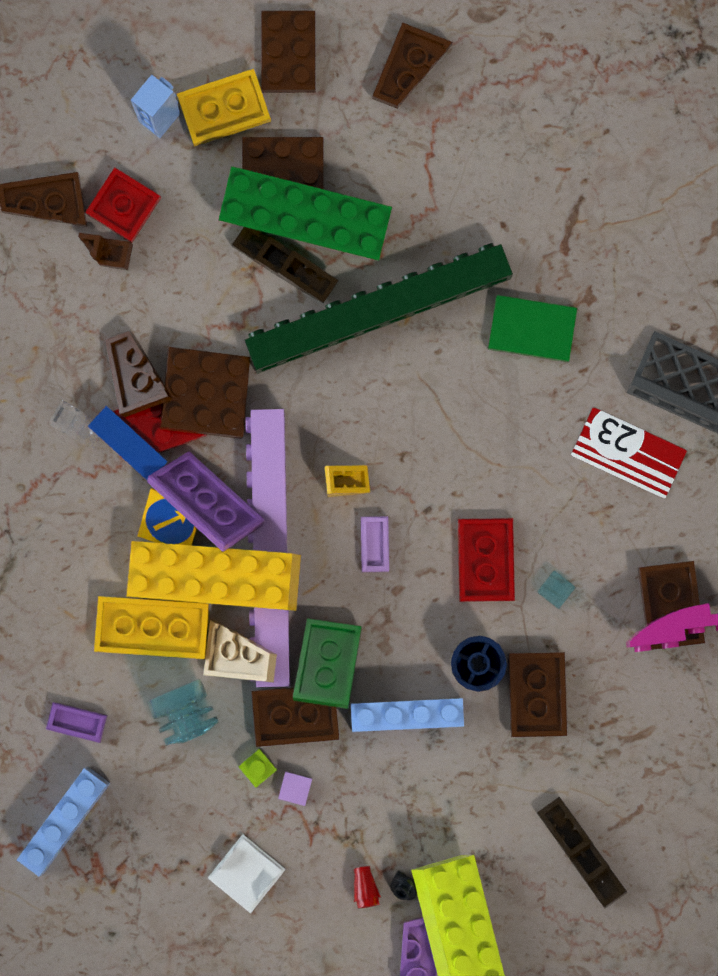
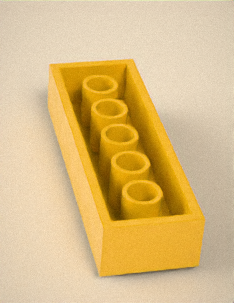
[126,541,301,611]

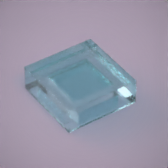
[537,571,576,609]

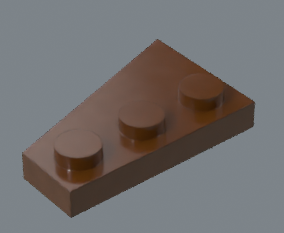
[372,22,453,109]
[0,172,87,227]

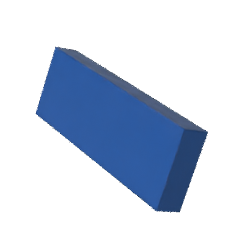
[88,406,168,481]

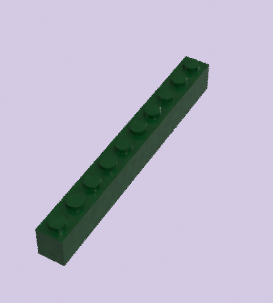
[245,243,513,374]

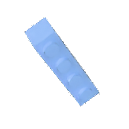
[351,698,464,732]
[17,767,110,877]

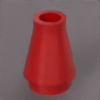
[354,866,381,909]

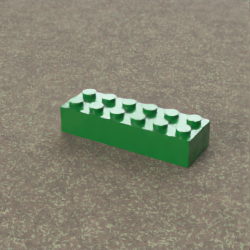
[218,166,392,261]

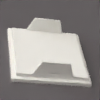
[208,834,286,913]

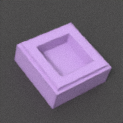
[278,772,312,806]

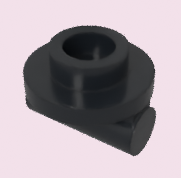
[390,870,417,900]

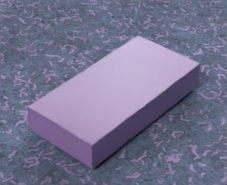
[361,516,389,572]

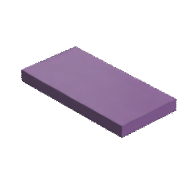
[147,451,264,552]

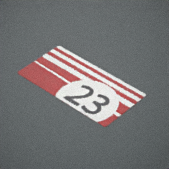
[571,408,687,498]

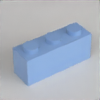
[131,75,180,138]

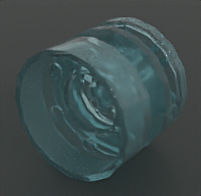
[147,679,219,746]

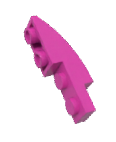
[626,603,718,652]

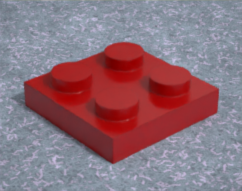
[85,167,161,243]

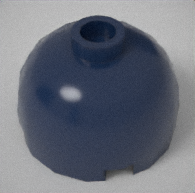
[450,636,507,692]

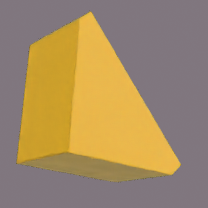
[325,465,370,497]

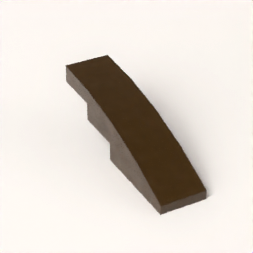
[231,227,339,303]
[537,797,627,909]

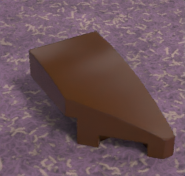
[78,233,133,270]

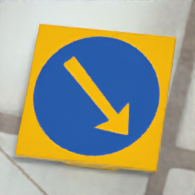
[137,488,197,546]

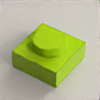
[238,749,278,788]

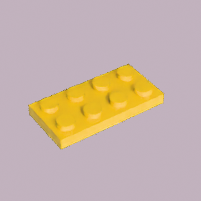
[94,596,209,659]

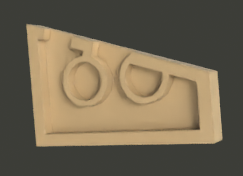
[203,620,277,683]

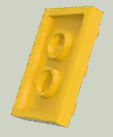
[177,69,271,147]

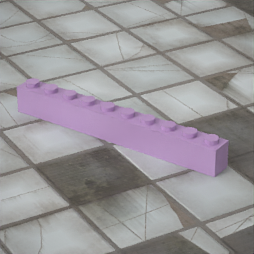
[246,409,290,687]

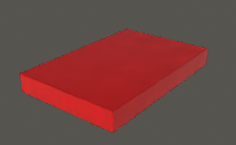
[458,518,515,602]

